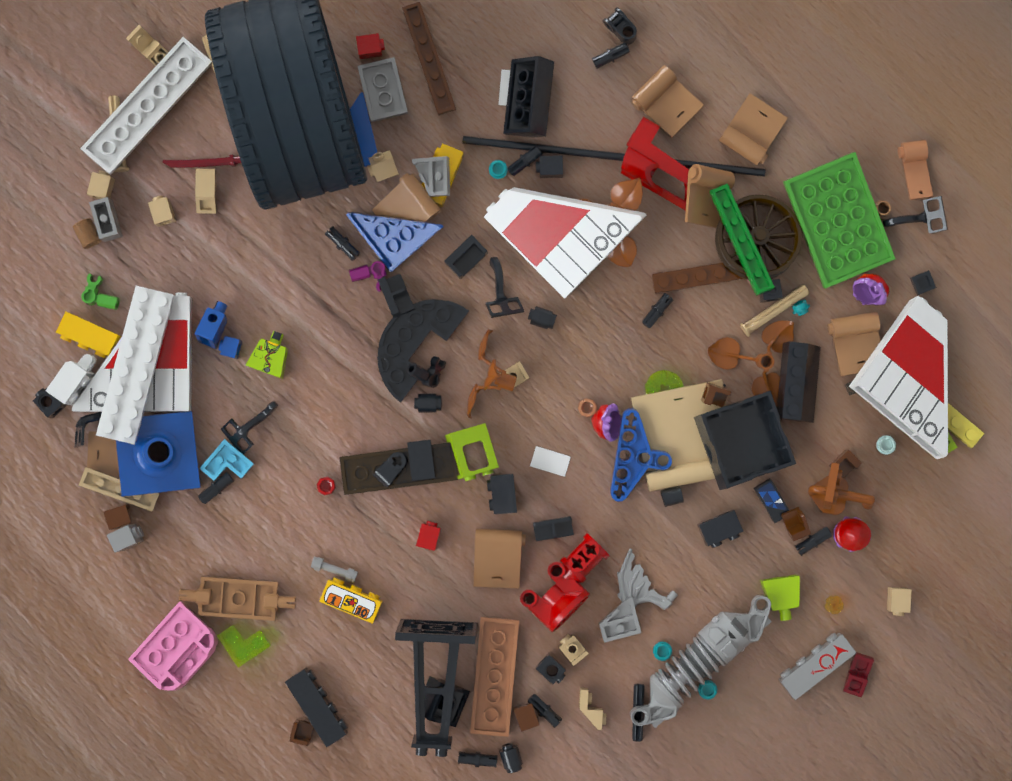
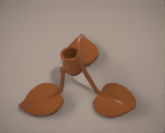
[577,178,643,267]
[707,320,794,406]
[467,329,517,419]

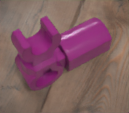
[349,261,387,292]

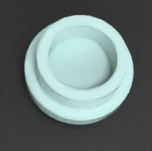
[876,435,896,455]

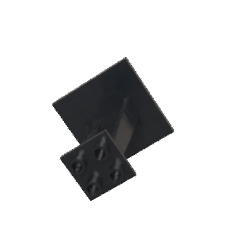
[395,619,477,757]

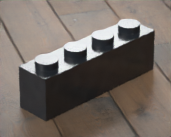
[285,667,348,747]

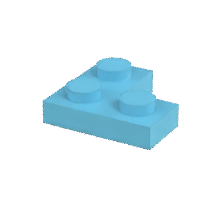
[199,439,254,481]

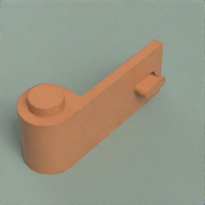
[898,140,933,200]

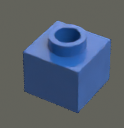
[218,336,242,359]

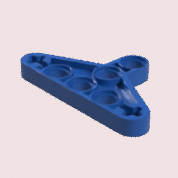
[610,408,672,501]

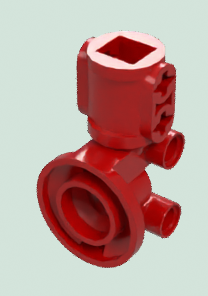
[520,533,610,633]

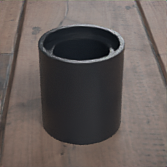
[661,486,684,507]

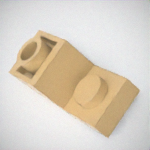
[126,25,168,67]
[195,169,217,213]
[579,687,606,730]

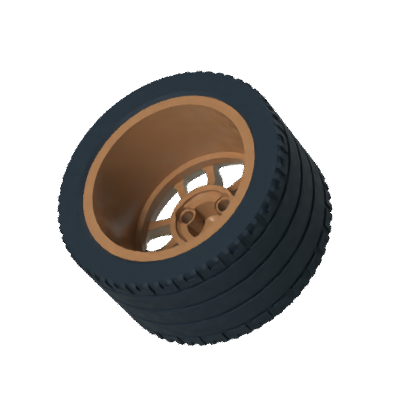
[205,0,367,210]

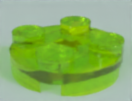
[645,370,683,400]

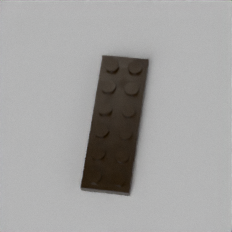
[339,442,458,495]

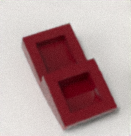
[843,652,874,698]

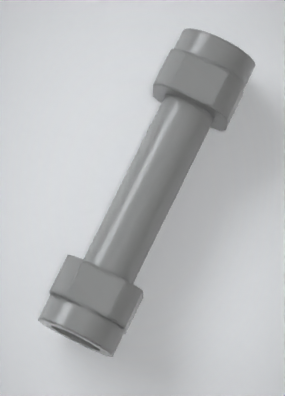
[311,556,358,583]

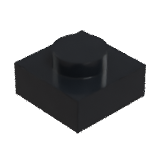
[910,270,937,296]

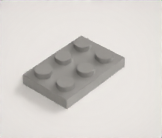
[358,57,408,122]

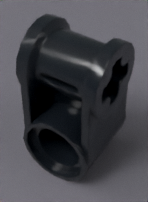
[602,7,637,45]
[373,452,408,488]

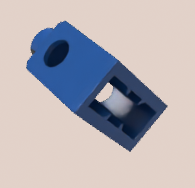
[194,301,227,349]

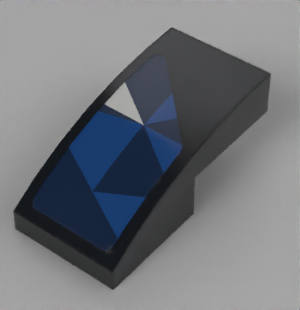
[754,478,789,523]

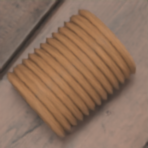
[72,218,102,249]

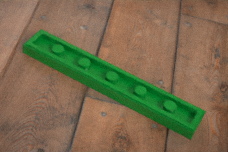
[709,184,775,296]

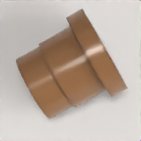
[875,200,891,220]

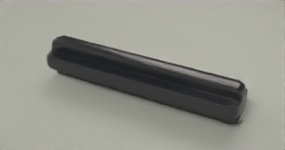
[632,684,644,742]

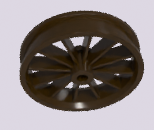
[715,195,802,280]

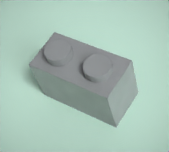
[89,197,123,242]
[107,524,144,553]

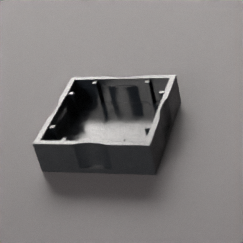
[694,391,796,490]

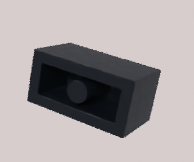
[697,510,744,548]

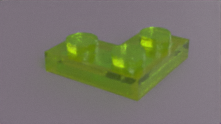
[217,625,271,668]

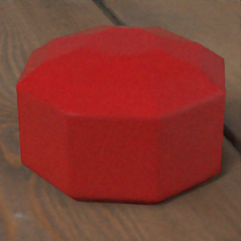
[317,477,336,495]

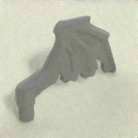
[617,548,678,610]

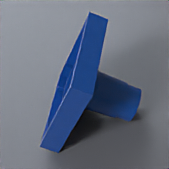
[116,411,200,497]

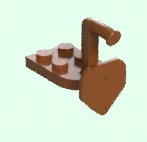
[808,463,875,515]

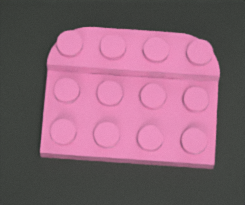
[128,601,218,691]

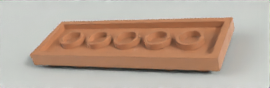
[470,617,519,737]

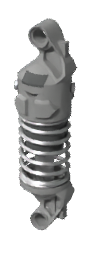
[630,595,772,728]

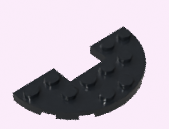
[377,299,469,403]

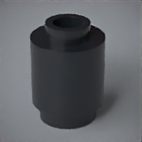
[528,306,557,329]
[414,393,442,413]
[499,743,523,773]

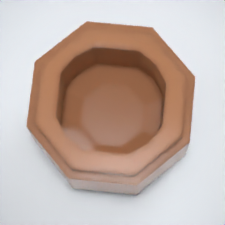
[578,398,597,417]

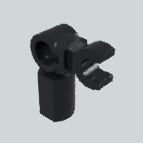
[406,356,446,388]

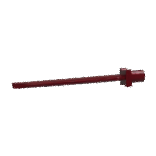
[162,154,241,168]

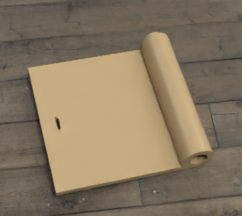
[631,379,727,492]

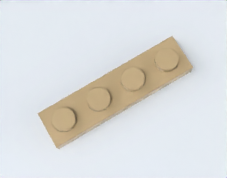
[79,467,159,512]

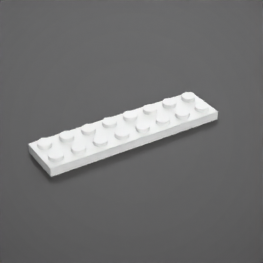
[80,37,212,175]
[96,286,174,445]

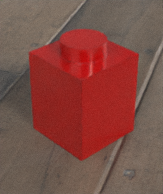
[356,33,385,59]
[416,521,441,551]

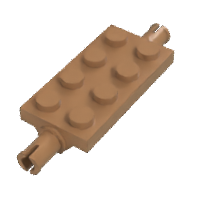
[179,576,296,621]

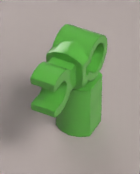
[81,274,120,310]

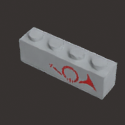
[778,633,856,700]

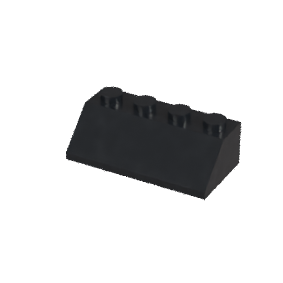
[503,56,554,138]
[777,341,821,423]

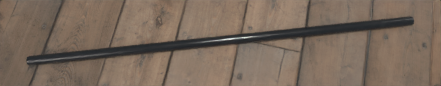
[462,136,766,177]

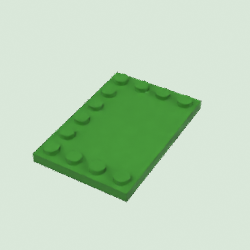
[783,152,895,288]

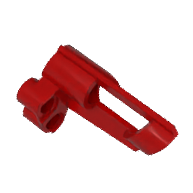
[621,117,689,211]

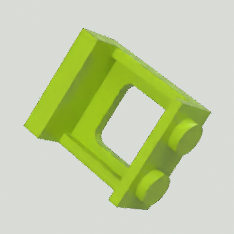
[445,423,499,481]

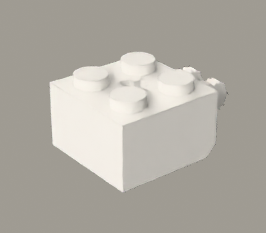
[46,354,97,405]

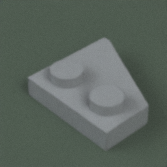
[412,156,450,197]
[599,596,641,643]

